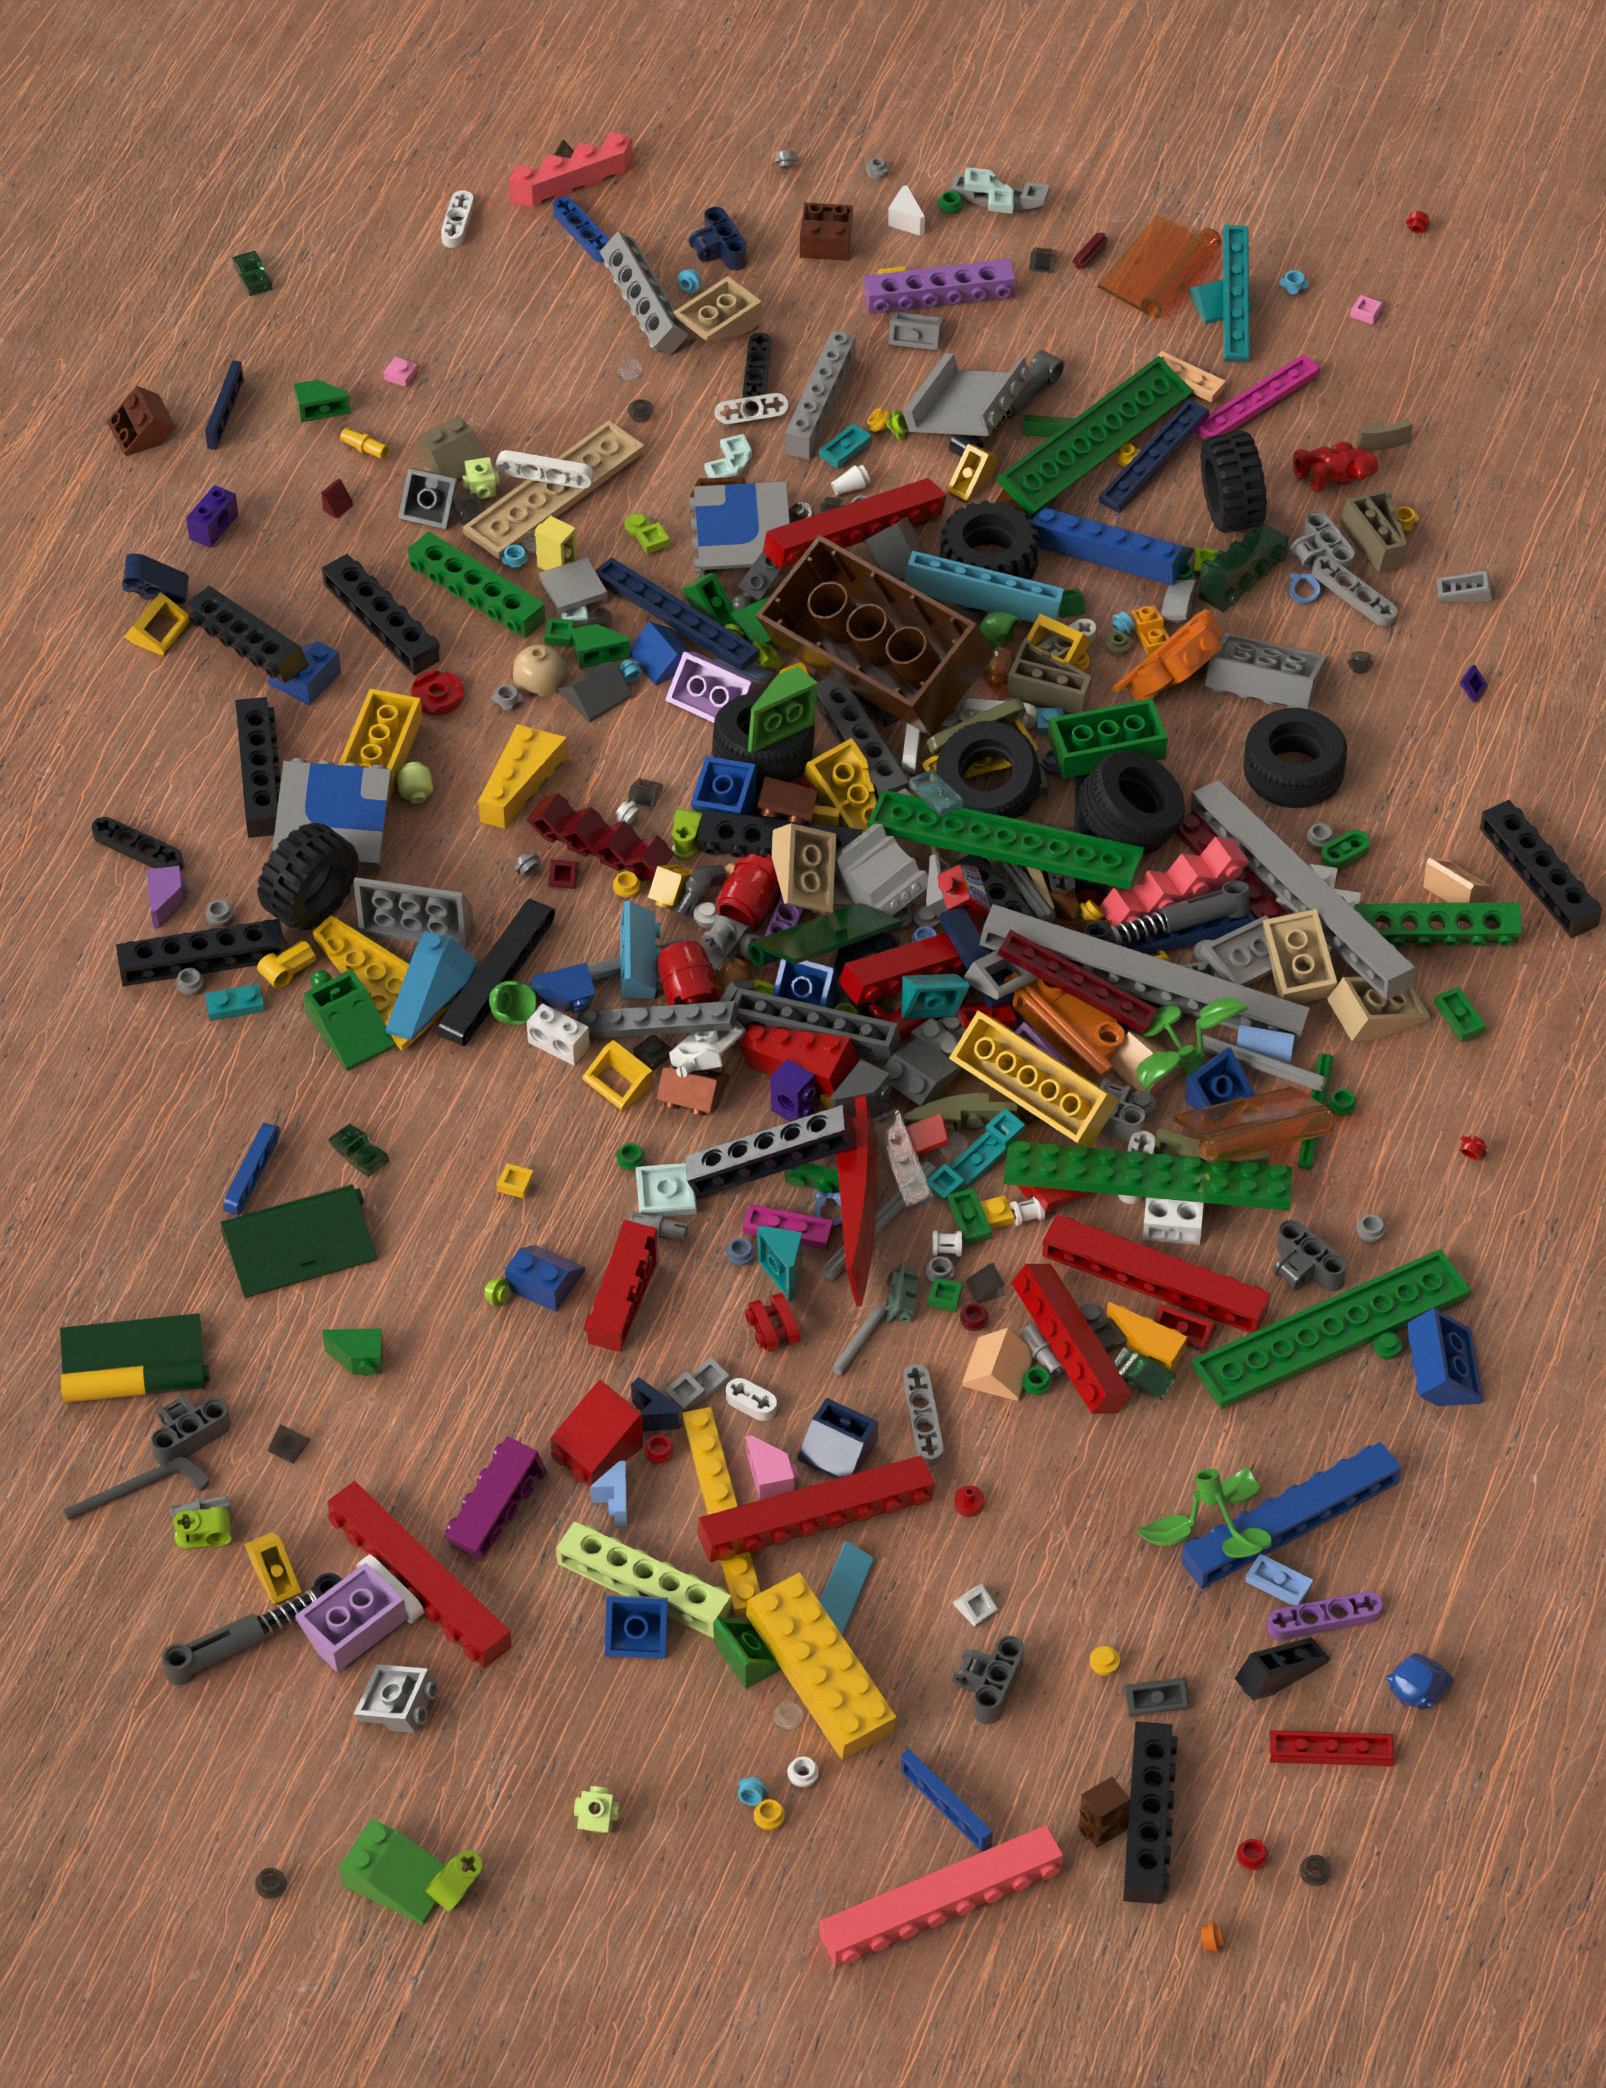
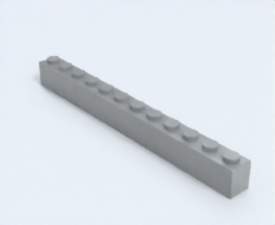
[1191,780,1415,1000]
[979,904,1310,1049]

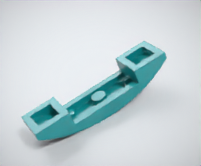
[925,1108,1026,1201]

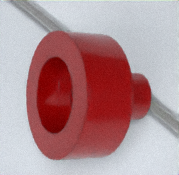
[954,1485,984,1517]

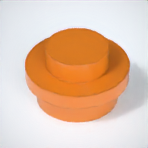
[1201,1921,1225,1953]

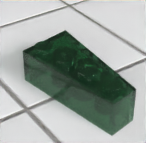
[1199,523,1289,612]

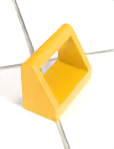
[124,592,191,655]
[1026,614,1091,666]
[582,1040,653,1111]

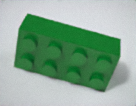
[1048,698,1168,779]

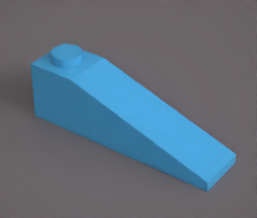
[386,930,478,1040]

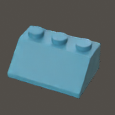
[620,901,661,999]

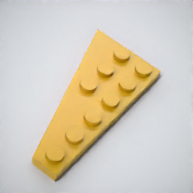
[313,915,456,1052]

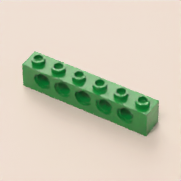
[408,531,546,638]
[1354,902,1522,947]

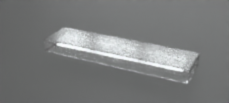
[872,1108,935,1212]

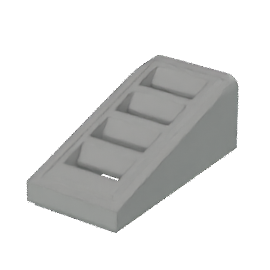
[1437,570,1493,602]
[926,854,950,917]

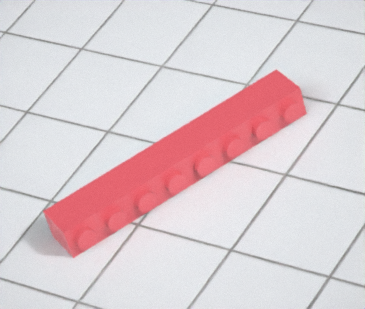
[819,1825,1063,1967]

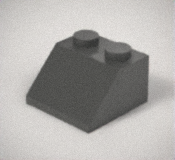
[882,1038,962,1106]
[830,1060,892,1127]

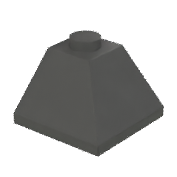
[398,468,458,529]

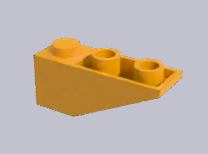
[1106,1302,1187,1378]

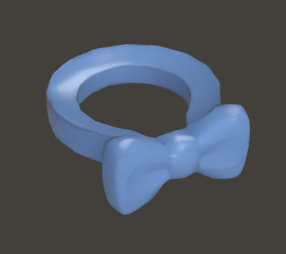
[1289,572,1320,605]
[814,1192,842,1228]

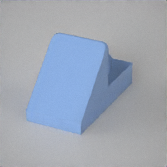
[590,1461,627,1528]

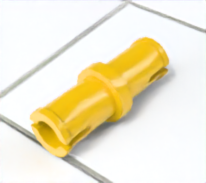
[340,427,390,460]

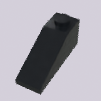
[1234,1637,1330,1700]

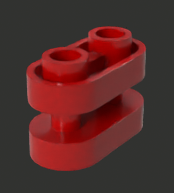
[744,1292,801,1353]

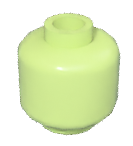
[396,762,434,804]

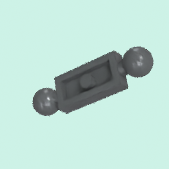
[731,552,783,611]

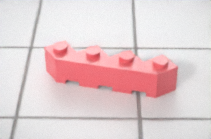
[509,132,633,207]
[1099,836,1249,926]

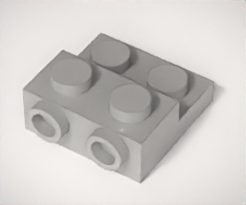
[911,1014,966,1069]
[354,1664,439,1733]

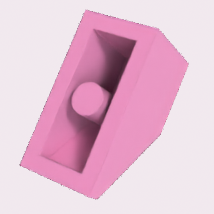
[746,1435,799,1500]

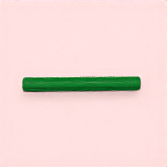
[1298,1053,1334,1170]

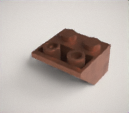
[800,202,853,261]
[107,385,176,456]
[756,776,818,825]

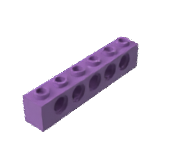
[864,259,1015,314]

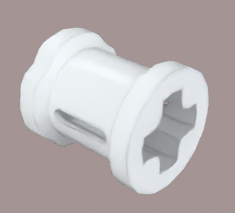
[1010,1196,1045,1226]
[932,1230,962,1256]

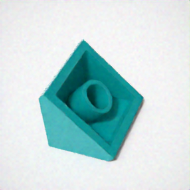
[1187,279,1252,324]
[901,974,970,1019]
[757,1226,802,1301]

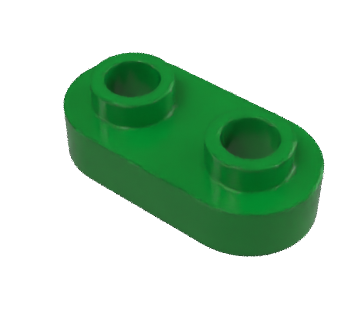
[1321,830,1370,869]

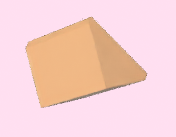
[1423,858,1492,903]
[1109,1032,1184,1095]
[962,1328,1033,1401]

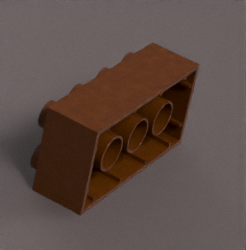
[755,535,996,737]

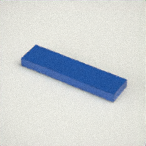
[901,1749,993,1852]

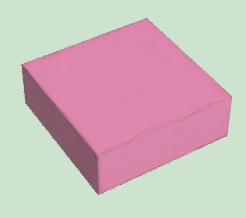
[1350,295,1383,325]

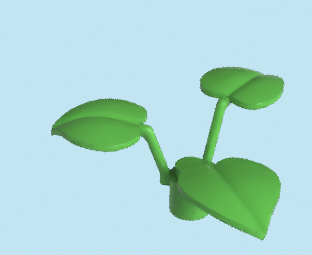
[1136,997,1249,1091]
[1137,1466,1272,1558]

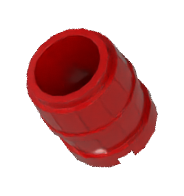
[716,854,781,930]
[657,941,722,1005]

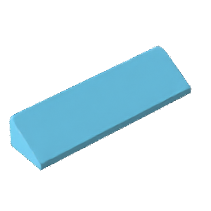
[819,1541,874,1635]

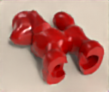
[1293,442,1379,492]

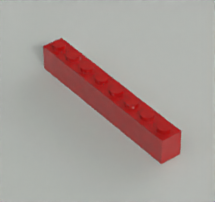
[762,478,947,569]
[1042,1214,1271,1334]
[697,1455,935,1562]
[327,1481,512,1668]

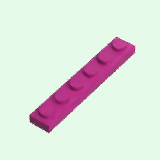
[1194,354,1320,440]

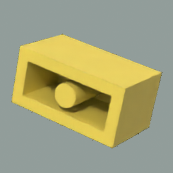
[535,516,577,571]

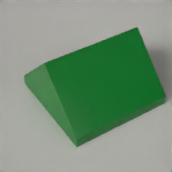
[713,1618,782,1689]

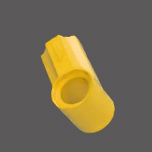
[257,941,316,989]

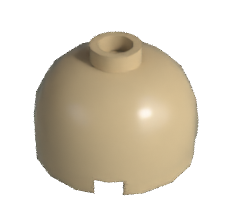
[513,644,565,697]

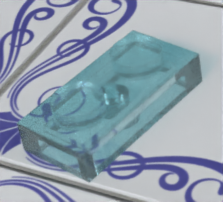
[909,769,963,817]

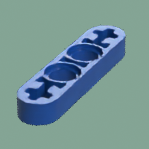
[553,197,610,263]
[224,1122,280,1216]

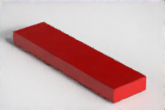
[1269,1730,1394,1766]

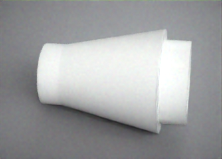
[831,465,871,496]

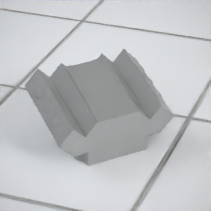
[834,824,928,916]

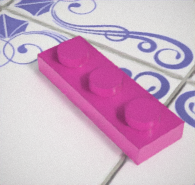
[743,1204,833,1250]

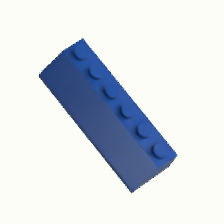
[1032,507,1194,586]

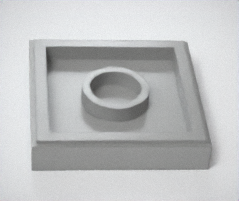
[539,557,607,614]

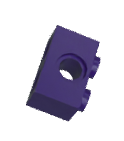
[186,485,238,548]
[770,1059,816,1122]

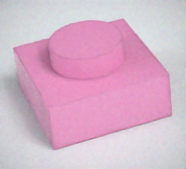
[383,357,418,387]

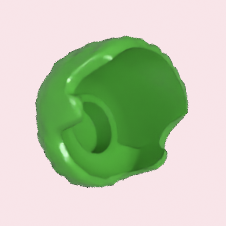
[980,612,1021,653]
[489,981,537,1025]

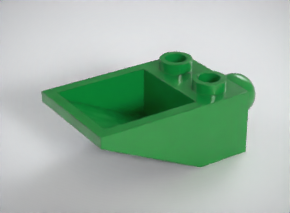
[304,970,395,1071]

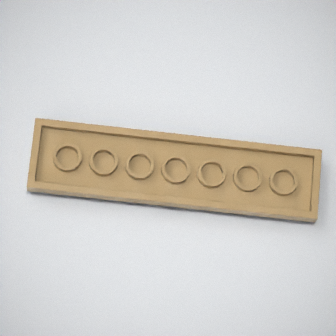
[463,420,645,559]

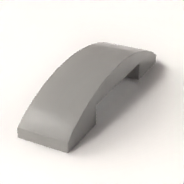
[950,173,1051,210]

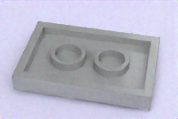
[1201,915,1273,987]

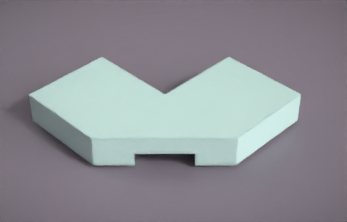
[964,167,1014,213]
[704,434,752,478]

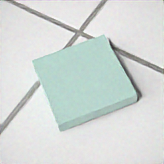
[636,1163,697,1217]

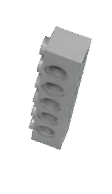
[600,231,690,355]
[785,330,856,460]

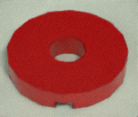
[411,670,464,715]

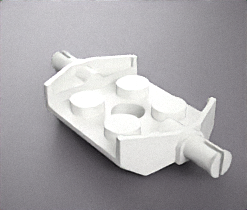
[669,1021,746,1077]

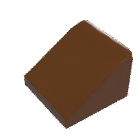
[1049,888,1082,920]

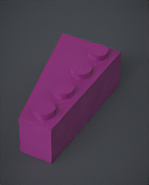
[446,1436,548,1561]

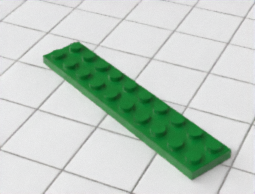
[996,356,1193,517]
[867,790,1144,890]
[1004,1141,1293,1211]
[1191,1249,1471,1410]

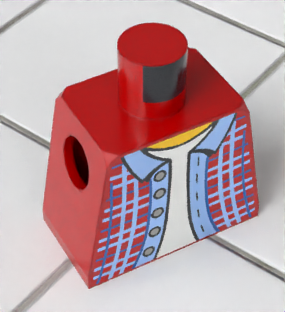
[937,864,991,923]

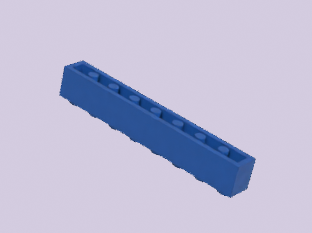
[1182,1442,1402,1589]

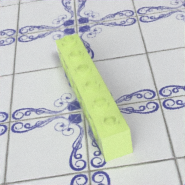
[556,1521,732,1638]

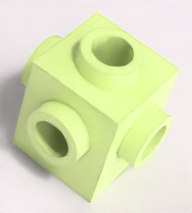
[462,457,500,500]
[574,1786,620,1834]

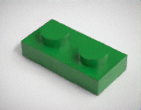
[1434,987,1487,1042]
[784,1163,840,1193]
[946,1188,992,1246]

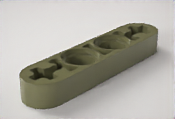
[927,698,1026,756]

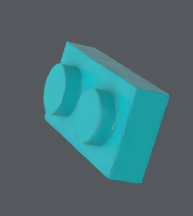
[819,423,872,469]
[205,984,264,1021]

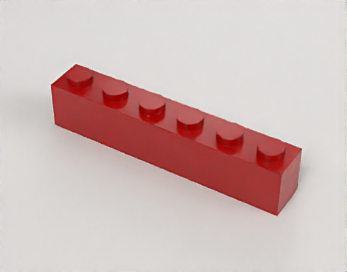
[839,923,993,1005]
[1011,1264,1132,1414]

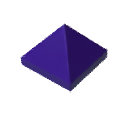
[1460,665,1488,702]

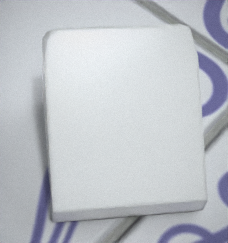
[953,1584,999,1626]

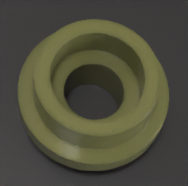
[1105,632,1132,656]

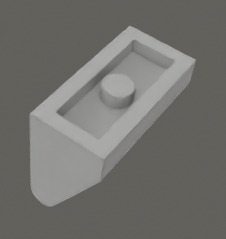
[888,312,944,350]
[964,950,1039,1000]

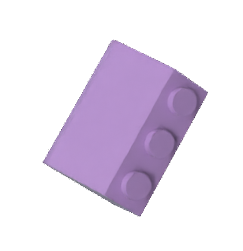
[665,651,763,723]
[295,1562,407,1673]

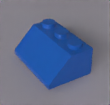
[1407,1308,1483,1406]

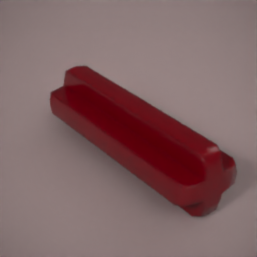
[1073,232,1108,269]

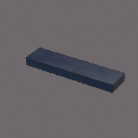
[205,360,244,450]
[938,907,1014,1009]

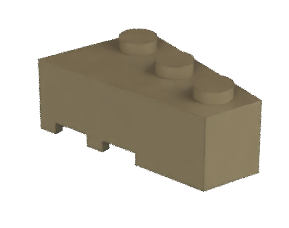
[1340,489,1407,573]
[1007,639,1092,714]

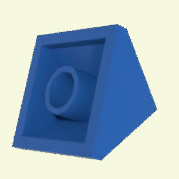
[630,621,692,686]
[1185,1047,1256,1125]
[605,1595,669,1659]

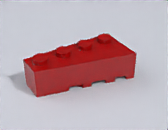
[740,1024,859,1097]
[584,1220,658,1352]

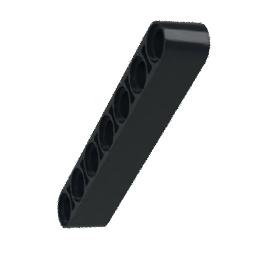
[438,899,555,1046]

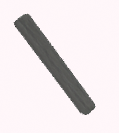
[1002,862,1055,922]

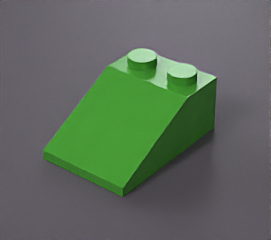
[748,666,818,753]
[339,1818,445,1925]

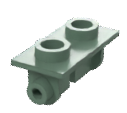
[884,1261,918,1323]

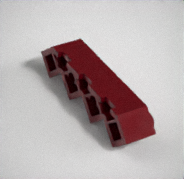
[527,793,675,881]

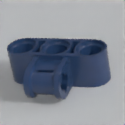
[688,207,747,271]
[122,554,189,604]

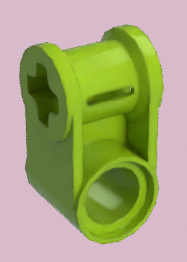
[672,808,702,860]
[173,1507,232,1549]
[425,1850,482,1912]

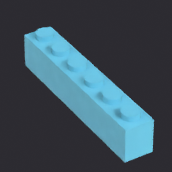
[904,551,1064,623]

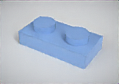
[1245,1554,1313,1606]

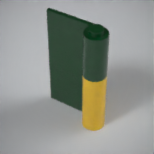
[60,1313,210,1403]

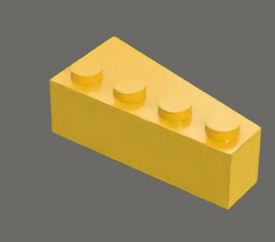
[478,724,568,829]

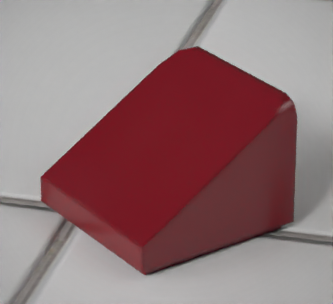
[321,479,353,518]
[548,859,580,889]

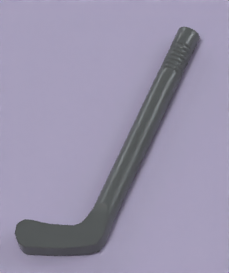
[63,1456,209,1520]

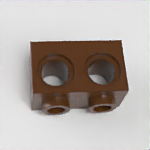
[1078,1776,1130,1848]

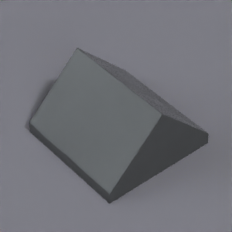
[864,517,926,580]
[557,661,631,722]

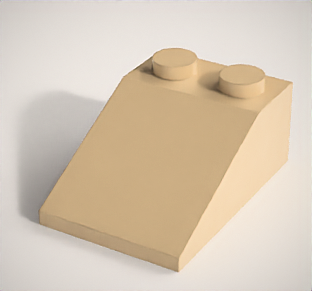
[673,276,762,341]
[772,823,836,914]
[1263,909,1337,1004]
[1327,977,1431,1041]

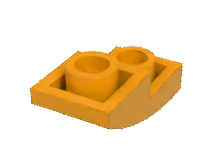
[1130,606,1170,656]

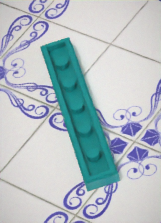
[1222,225,1250,363]

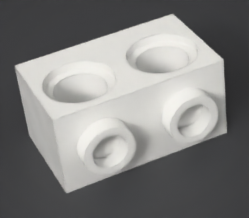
[527,1004,590,1066]
[1143,1197,1204,1245]

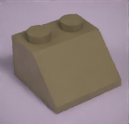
[417,416,486,482]

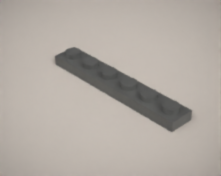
[577,1001,738,1039]

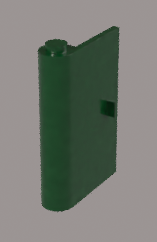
[748,903,902,968]
[220,1184,377,1298]

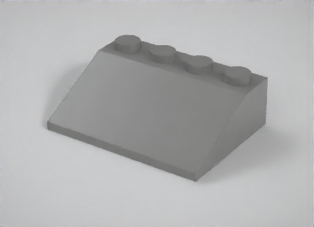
[1205,632,1327,709]
[354,877,474,949]

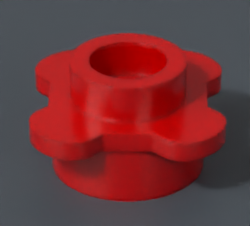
[1459,1135,1488,1160]

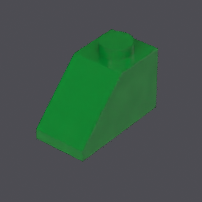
[293,380,351,423]
[681,573,735,627]
[571,624,630,669]
[323,1328,383,1376]

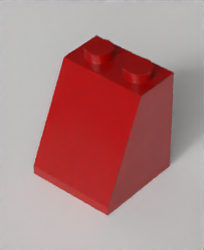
[550,1379,644,1487]

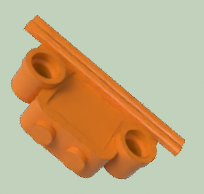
[1111,610,1224,701]
[1004,971,1125,1080]

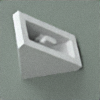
[888,185,925,236]

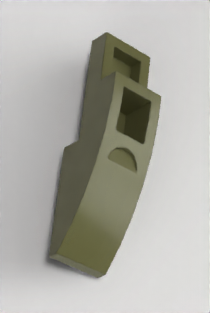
[904,1093,1017,1137]
[1154,1128,1271,1164]

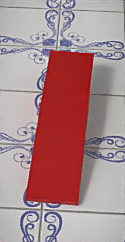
[837,1095,878,1307]

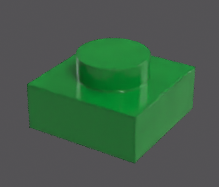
[544,618,574,646]
[928,1277,963,1313]

